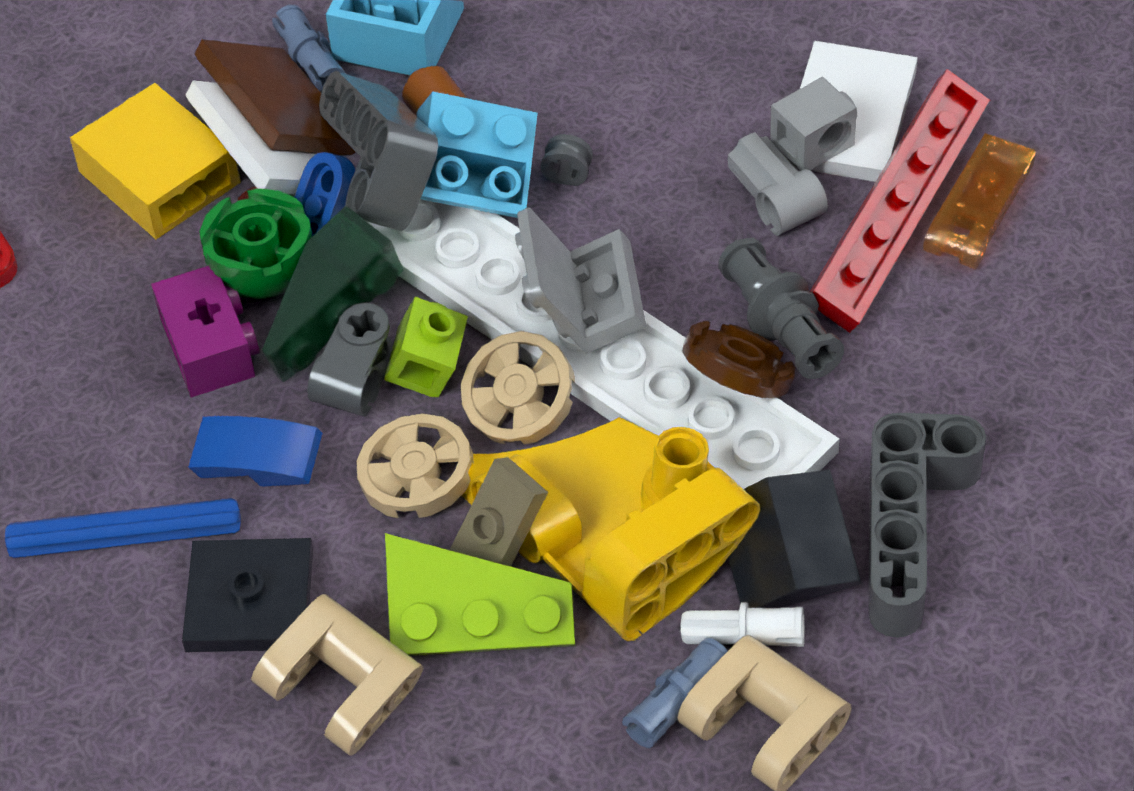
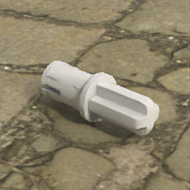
[681,602,805,647]

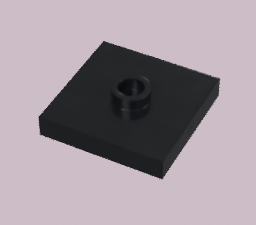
[182,538,313,653]

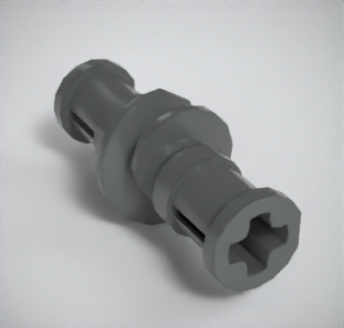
[718,237,844,379]

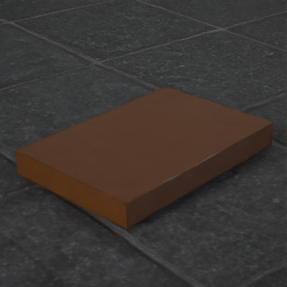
[194,39,355,156]

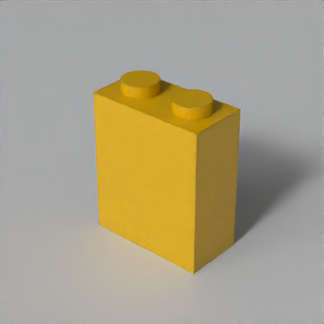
[70,83,241,240]

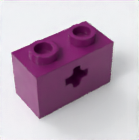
[151,266,260,398]

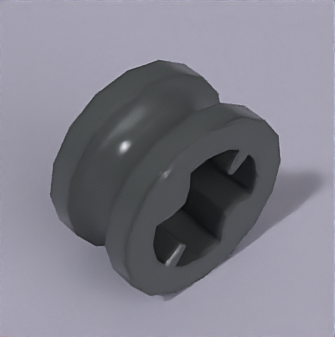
[540,134,593,186]

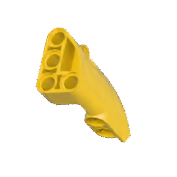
[462,417,760,641]

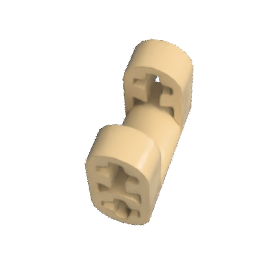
[251,594,423,756]
[678,635,851,791]

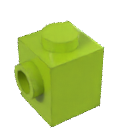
[384,297,468,397]

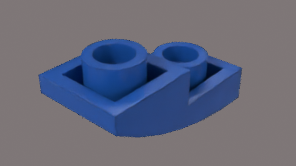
[188,416,322,487]

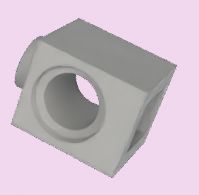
[770,76,857,171]

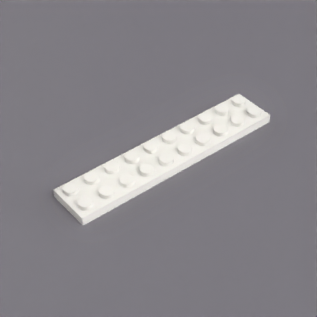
[341,199,839,489]

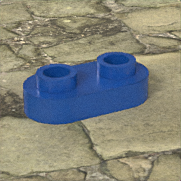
[294,152,355,262]

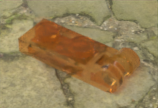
[923,133,1036,270]

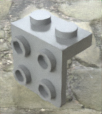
[515,207,646,354]

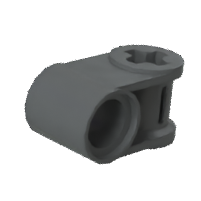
[307,303,393,416]

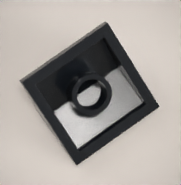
[728,469,862,608]

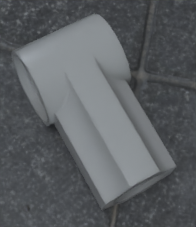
[728,132,828,236]

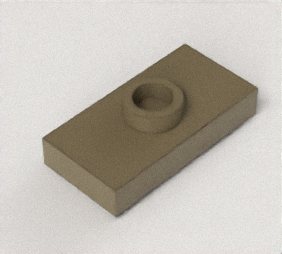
[450,457,548,567]

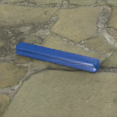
[5,498,241,558]

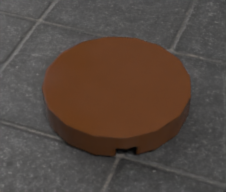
[682,321,796,398]

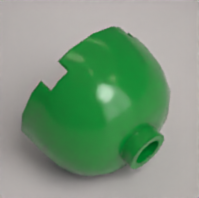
[199,188,314,300]

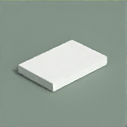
[785,41,918,182]
[185,81,318,196]

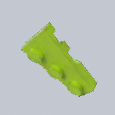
[385,533,575,656]

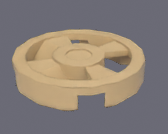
[461,331,575,445]
[357,414,474,518]

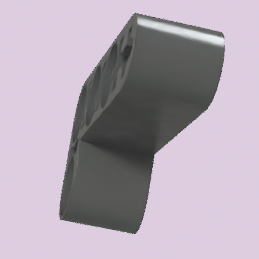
[319,71,438,231]
[868,413,986,638]

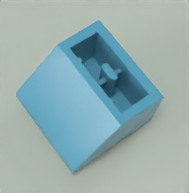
[326,0,464,75]
[417,91,538,218]

